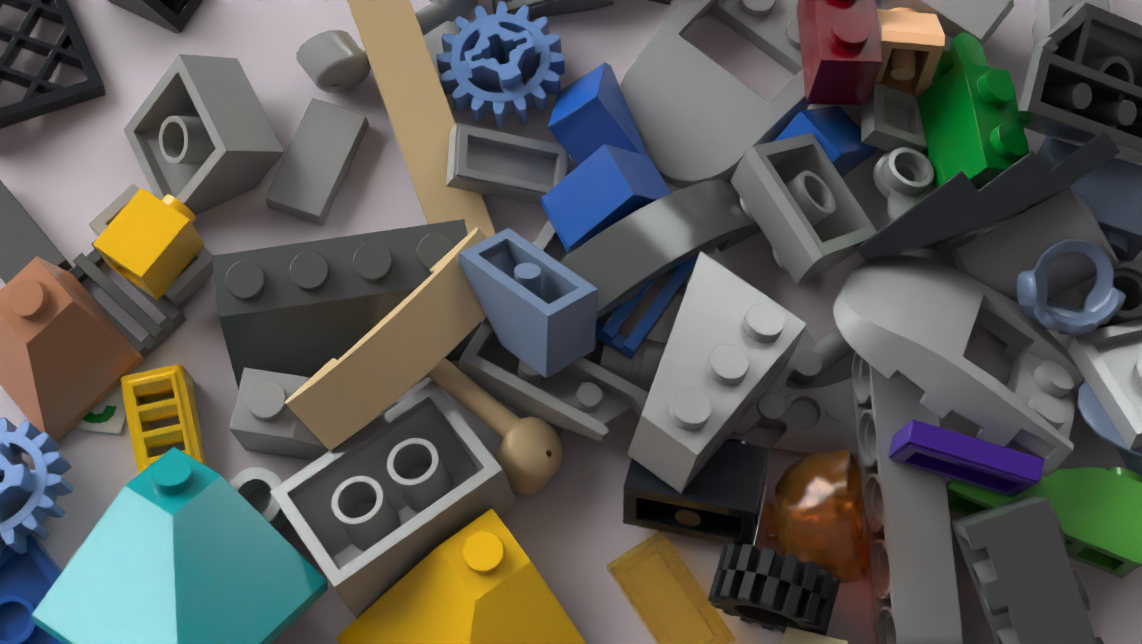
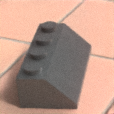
[212,219,481,390]

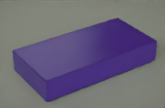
[888,419,1045,498]

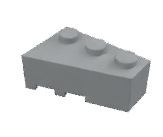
[627,251,807,493]

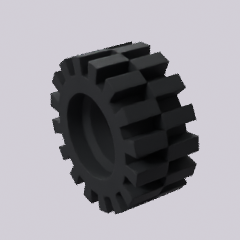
[708,544,840,636]

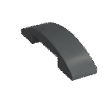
[560,179,761,318]

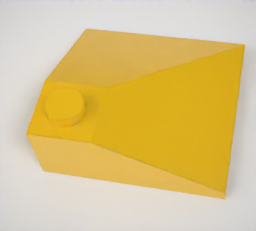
[336,508,586,644]

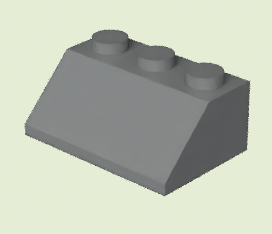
[270,381,518,618]

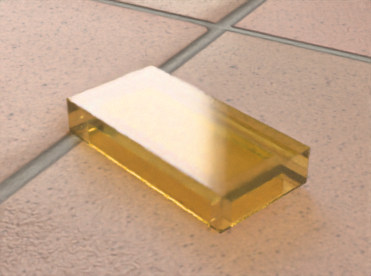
[607,531,736,644]

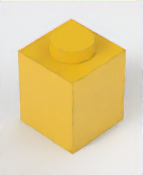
[92,187,205,301]

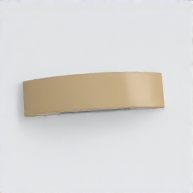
[284,227,487,451]

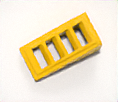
[120,364,206,475]

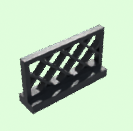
[0,0,106,129]

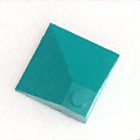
[32,447,328,644]

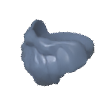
[1017,239,1126,335]

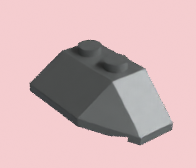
[1018,2,1142,164]

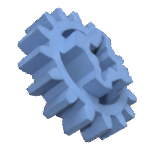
[436,2,565,127]
[0,417,73,559]

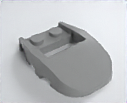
[619,0,811,189]
[833,255,1085,477]

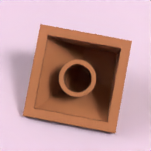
[0,256,145,442]

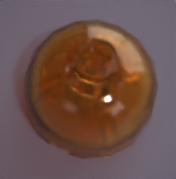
[762,449,869,583]

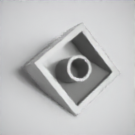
[124,54,284,216]
[731,133,877,285]

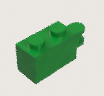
[917,33,1029,190]

